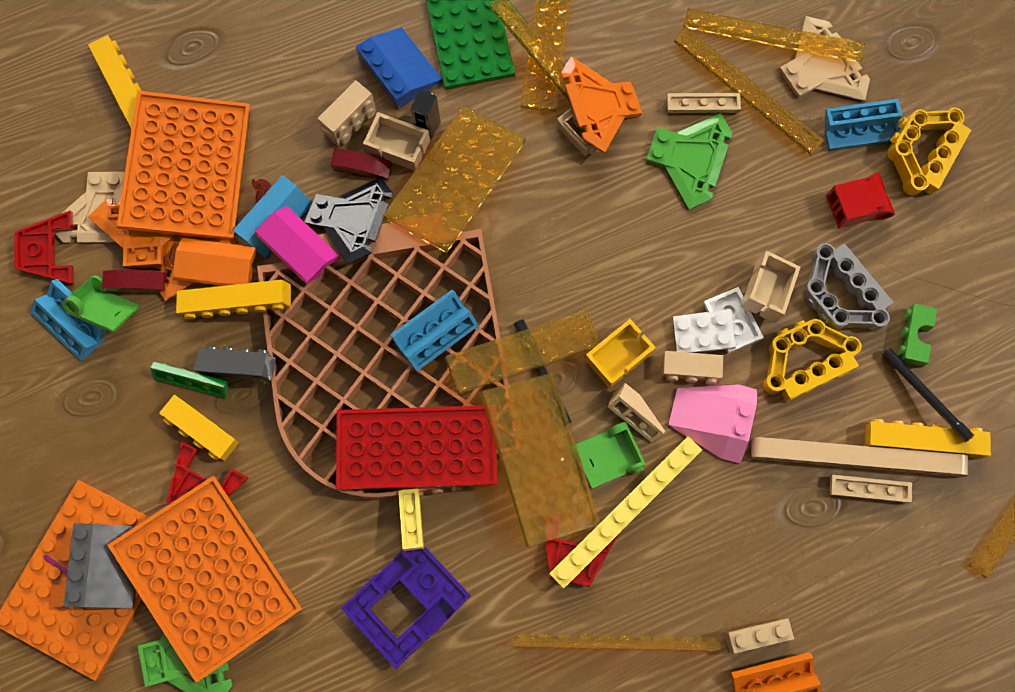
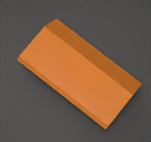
[173,238,257,286]
[731,652,821,692]

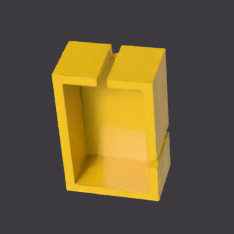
[585,319,656,389]

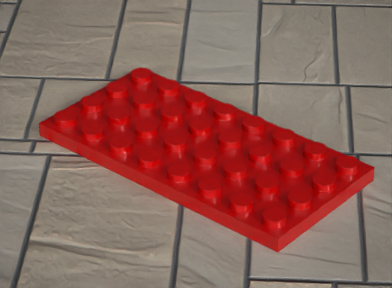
[336,405,497,490]

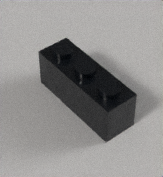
[410,90,441,140]

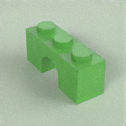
[898,303,937,368]

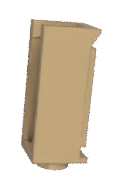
[557,108,598,157]

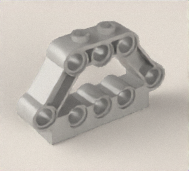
[803,243,894,331]

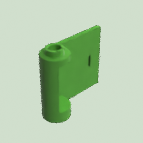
[62,275,140,333]
[572,422,646,489]

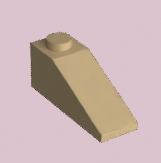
[608,383,665,443]

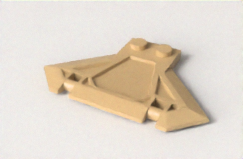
[779,16,870,102]
[54,172,125,243]

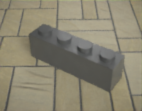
[194,346,276,381]

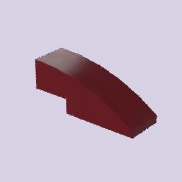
[331,148,392,180]
[102,270,166,294]

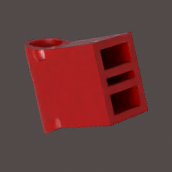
[826,172,895,229]

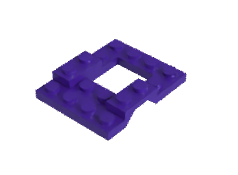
[341,546,471,669]

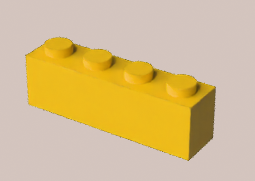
[160,395,239,461]

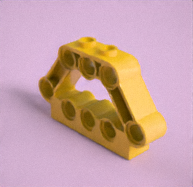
[887,108,971,196]
[763,319,862,402]

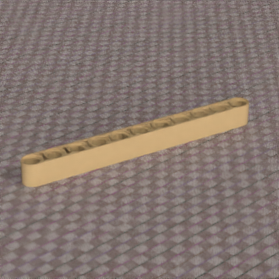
[751,437,968,477]

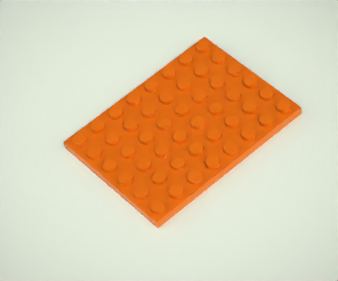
[117,91,250,240]
[107,475,302,683]
[0,480,149,681]

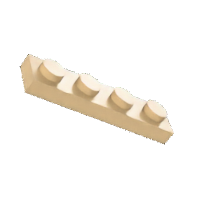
[667,93,741,113]
[830,475,912,503]

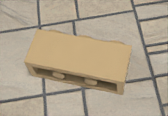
[662,351,723,384]
[725,618,794,654]

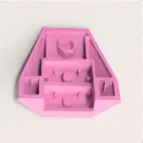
[668,385,757,464]

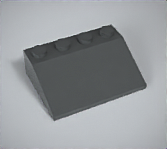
[64,523,135,608]

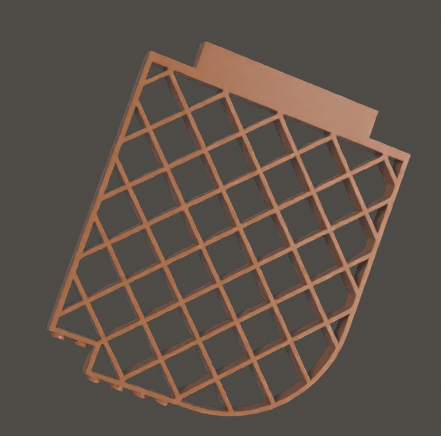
[257,214,520,500]

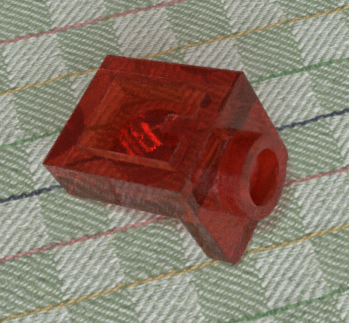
[251,179,272,203]

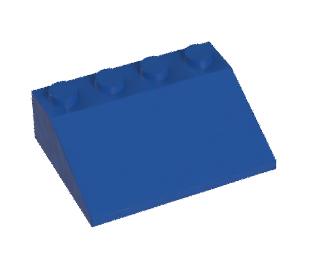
[355,27,443,110]

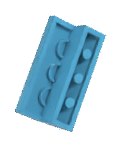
[824,99,903,152]
[233,175,312,260]
[30,279,107,361]
[390,290,479,371]

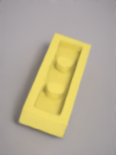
[398,488,424,551]

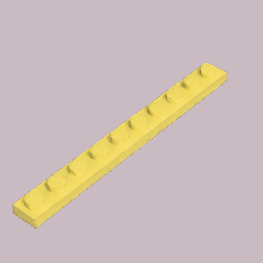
[549,437,702,589]

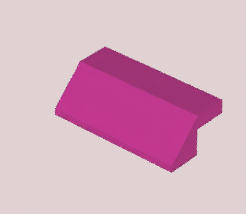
[254,206,339,284]

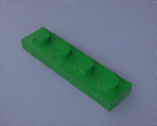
[150,362,229,399]

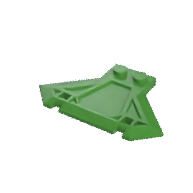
[646,113,732,210]
[138,634,233,692]

